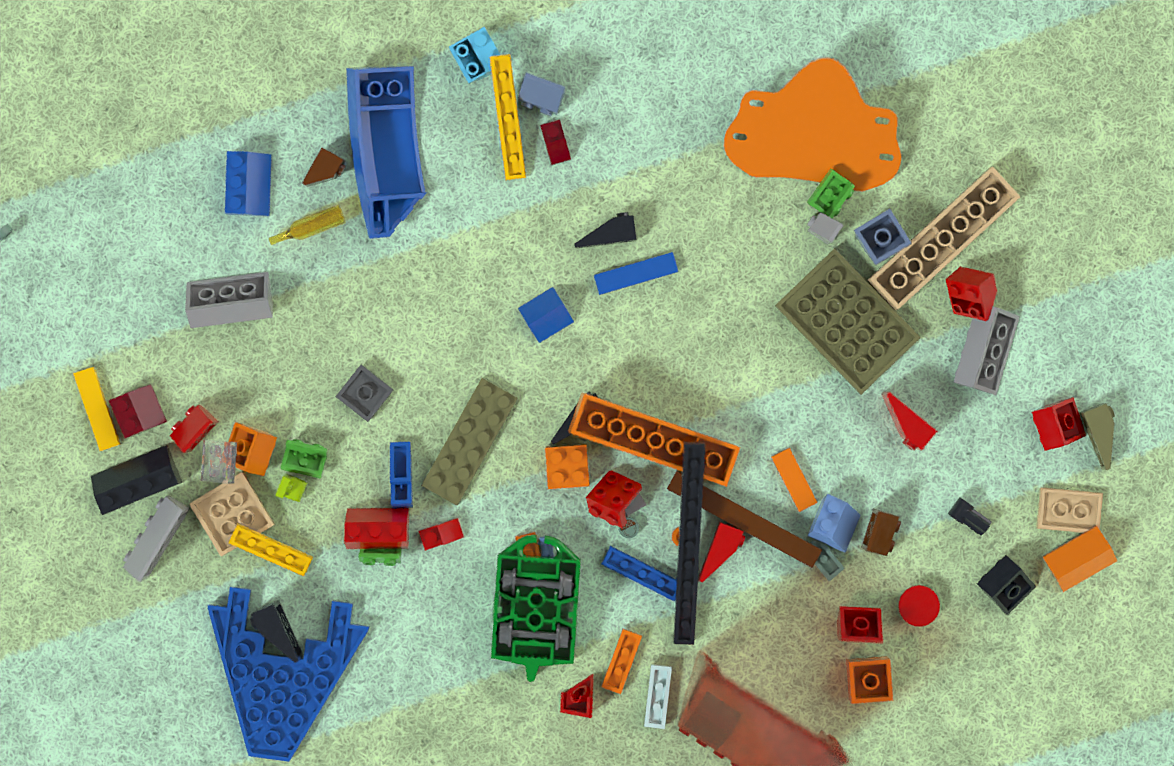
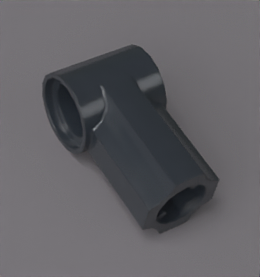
[948,497,992,536]

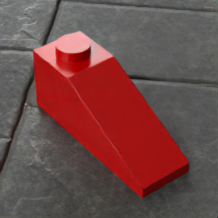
[698,522,745,583]

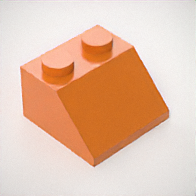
[222,422,277,476]

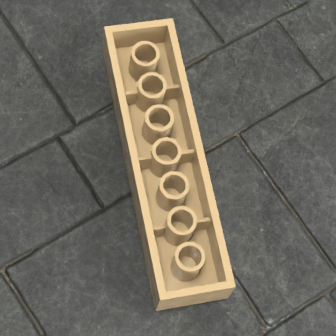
[867,166,1020,310]

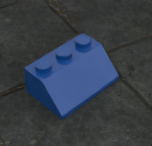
[225,151,272,216]

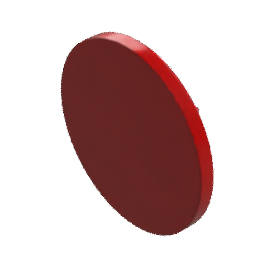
[898,585,940,627]

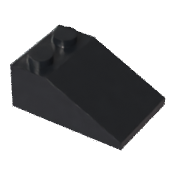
[250,600,304,663]

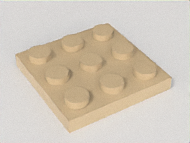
[189,472,275,557]

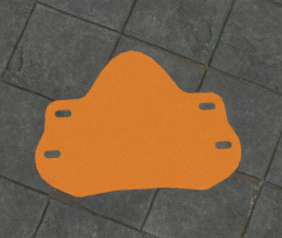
[724,58,901,191]

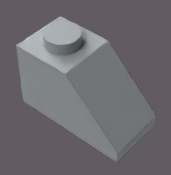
[807,212,843,244]

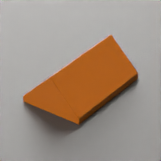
[1043,526,1117,592]

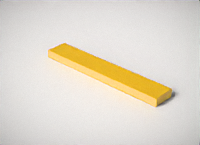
[490,54,526,180]

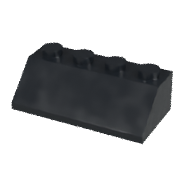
[91,445,183,515]

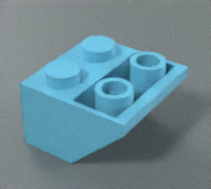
[449,27,500,84]

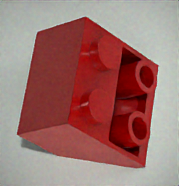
[945,266,997,321]

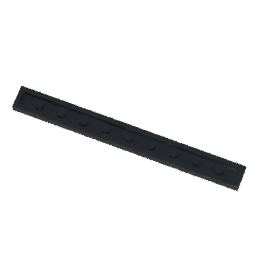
[673,441,705,645]

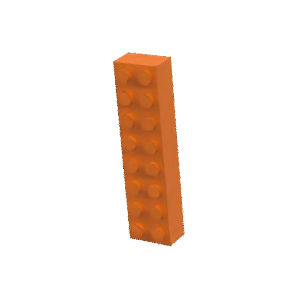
[568,392,740,487]

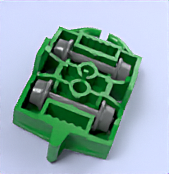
[491,535,581,682]

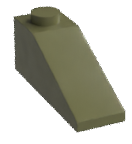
[1079,403,1115,470]

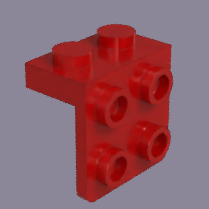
[586,470,642,529]

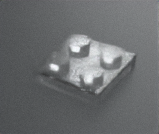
[200,439,237,484]

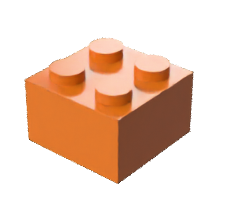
[545,444,589,489]
[846,656,893,704]

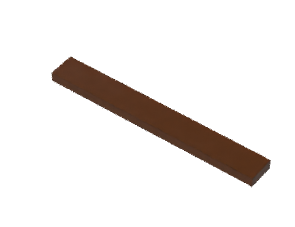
[667,471,822,568]

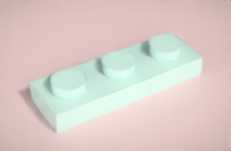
[644,664,672,729]

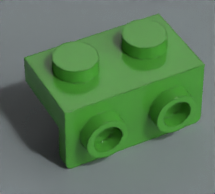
[807,168,855,218]
[281,439,327,479]
[358,549,402,566]

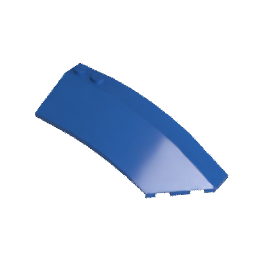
[346,66,426,239]

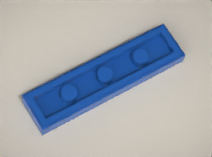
[594,252,679,295]
[601,546,676,602]

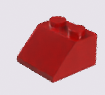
[1032,397,1086,451]
[170,405,219,453]
[837,606,883,644]

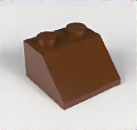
[861,508,901,556]

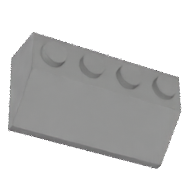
[185,272,273,328]
[954,307,1020,395]
[123,495,190,582]

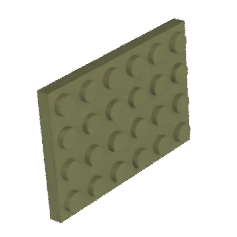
[775,248,921,395]

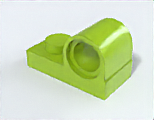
[275,473,307,502]

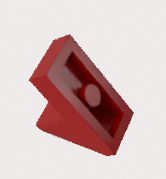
[418,518,464,550]

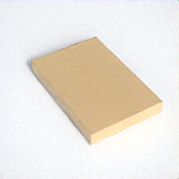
[1036,487,1103,533]

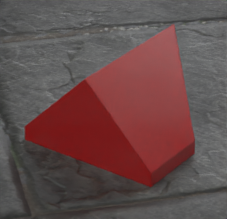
[560,673,594,718]

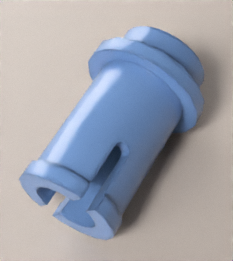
[538,536,554,557]

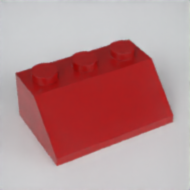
[344,508,409,549]

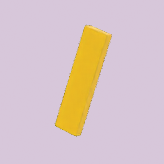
[73,367,121,451]
[228,523,313,576]

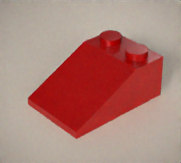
[881,391,938,451]

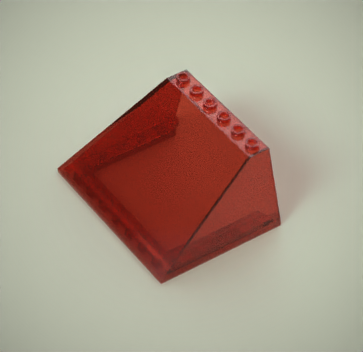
[677,650,851,766]

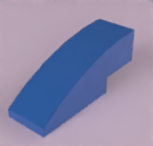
[390,442,413,509]

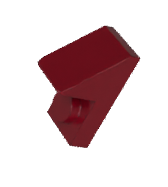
[540,119,571,165]

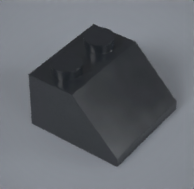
[977,555,1036,615]

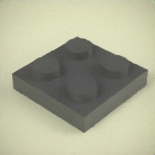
[335,364,394,422]

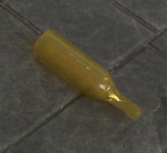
[269,204,346,245]

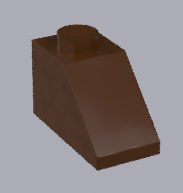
[302,148,346,187]

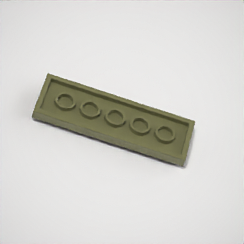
[421,378,518,506]

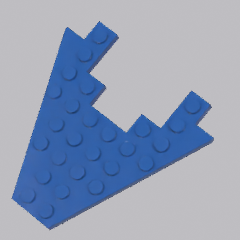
[208,586,370,762]

